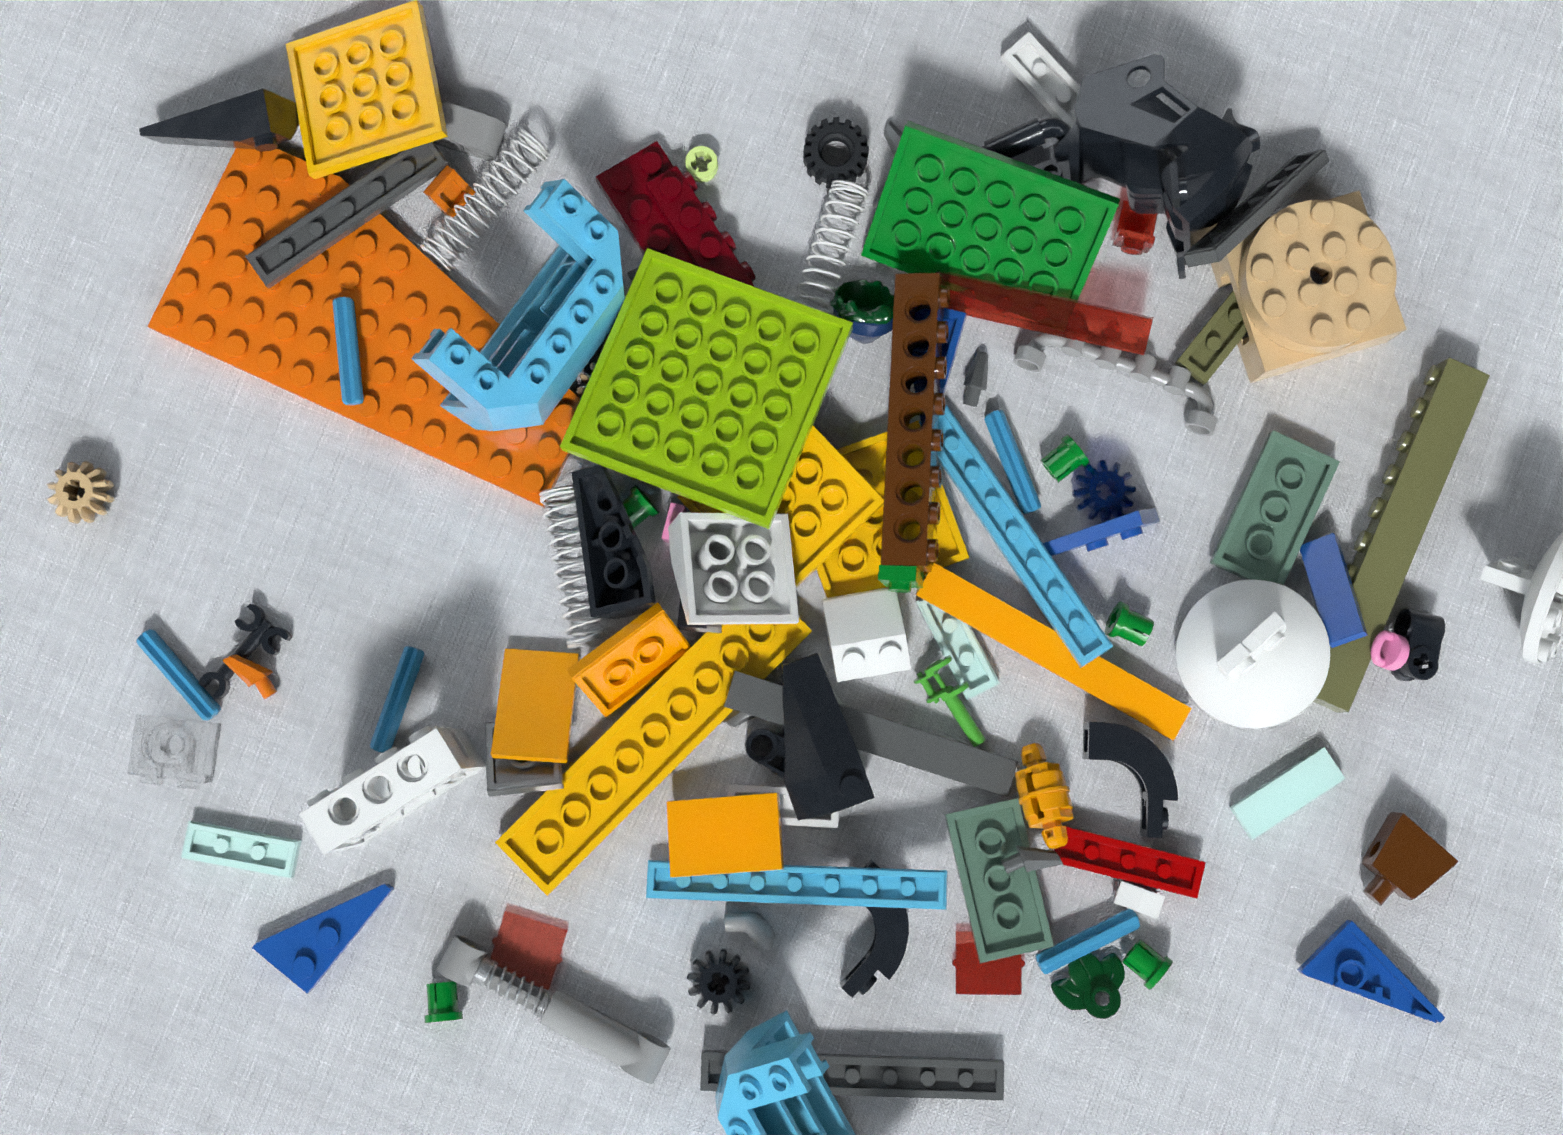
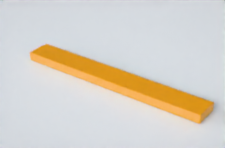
[915,562,1192,741]

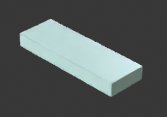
[916,599,1000,700]
[1229,747,1345,839]
[181,820,302,878]

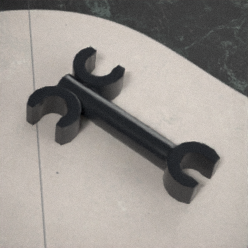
[198,604,292,699]

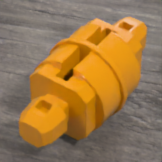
[1015,743,1074,849]

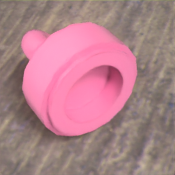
[1370,630,1410,671]

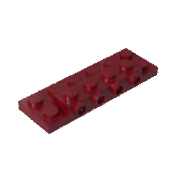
[596,141,756,287]

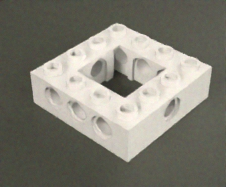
[299,726,486,855]

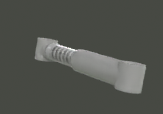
[437,935,671,1084]

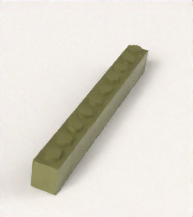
[1313,357,1490,713]

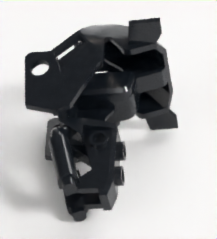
[982,54,1260,279]

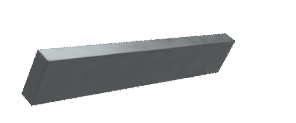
[245,142,450,289]
[1183,149,1329,268]

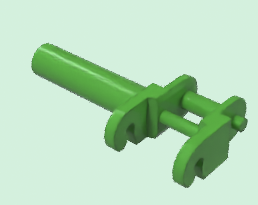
[913,655,986,747]

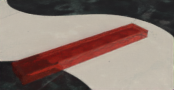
[936,270,1154,355]

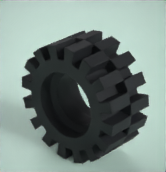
[803,117,869,189]

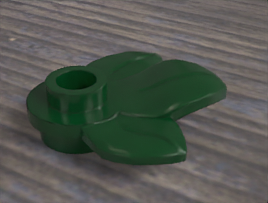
[1051,953,1125,1019]

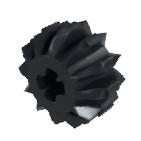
[687,948,751,1014]

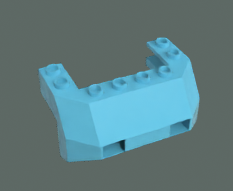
[411,179,625,431]
[715,1010,855,1135]

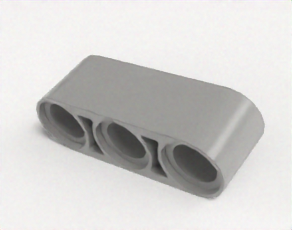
[433,100,507,161]

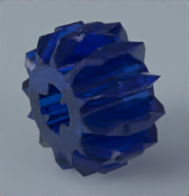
[1072,460,1136,523]

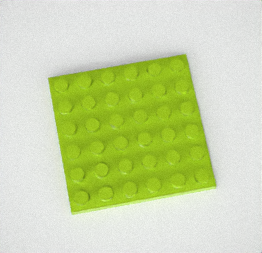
[560,248,853,529]

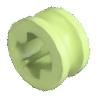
[685,146,718,183]

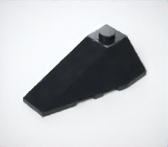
[139,88,299,151]
[571,464,656,619]
[782,653,875,821]

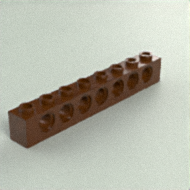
[881,273,950,572]

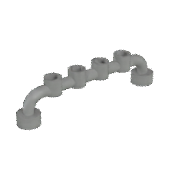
[1014,327,1218,436]

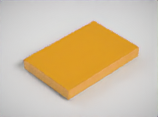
[567,602,691,717]
[491,648,580,763]
[666,793,784,878]

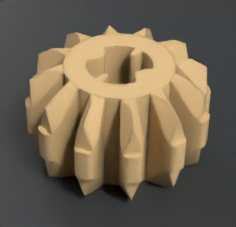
[47,461,115,524]

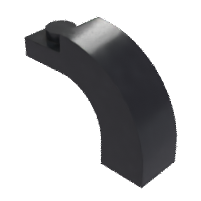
[1082,722,1178,838]
[840,859,909,998]

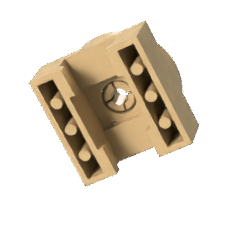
[1210,191,1407,383]

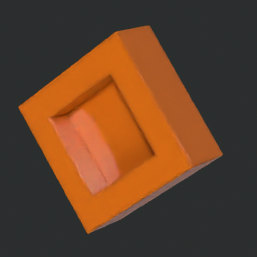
[423,165,476,217]

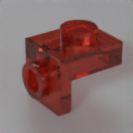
[1112,200,1158,255]

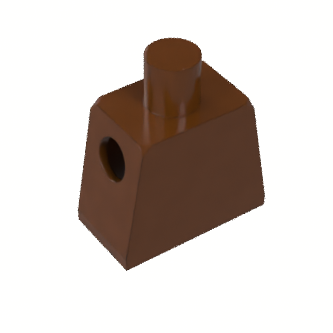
[1362,812,1458,906]

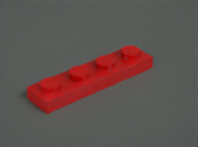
[1052,827,1206,899]

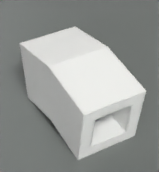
[1113,881,1165,919]

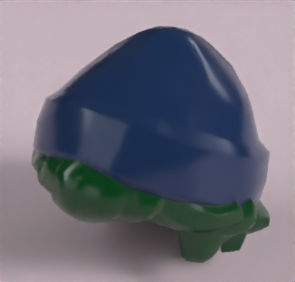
[830,279,894,344]

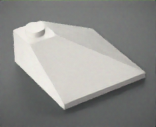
[668,512,799,625]

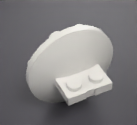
[1480,533,1563,664]
[1176,579,1330,729]

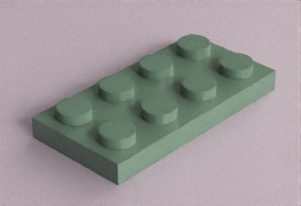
[1209,430,1340,585]
[944,798,1054,963]

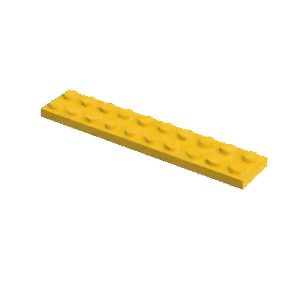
[495,618,812,896]

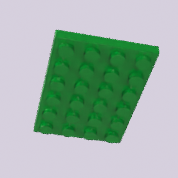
[861,120,1120,331]

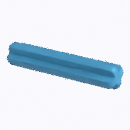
[332,297,364,406]
[984,410,1041,514]
[136,629,221,721]
[370,646,424,753]
[1035,909,1140,974]

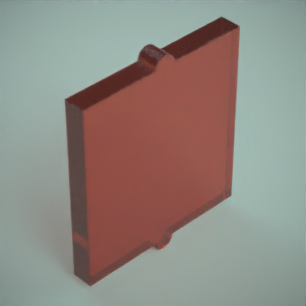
[490,911,568,990]
[952,931,1025,995]

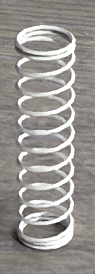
[420,130,550,271]
[792,180,869,306]
[539,485,606,648]

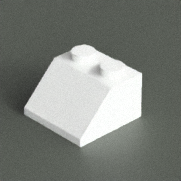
[822,587,911,682]

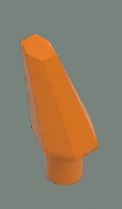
[222,654,277,700]

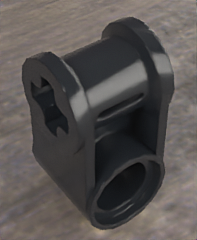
[1390,608,1445,681]
[744,728,785,779]

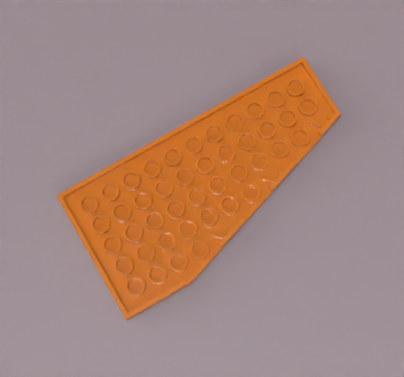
[147,148,580,508]

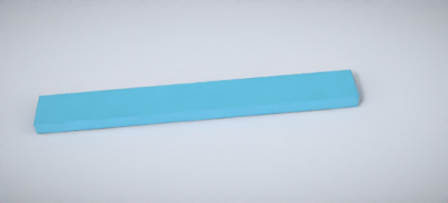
[919,405,1113,668]
[646,860,948,910]

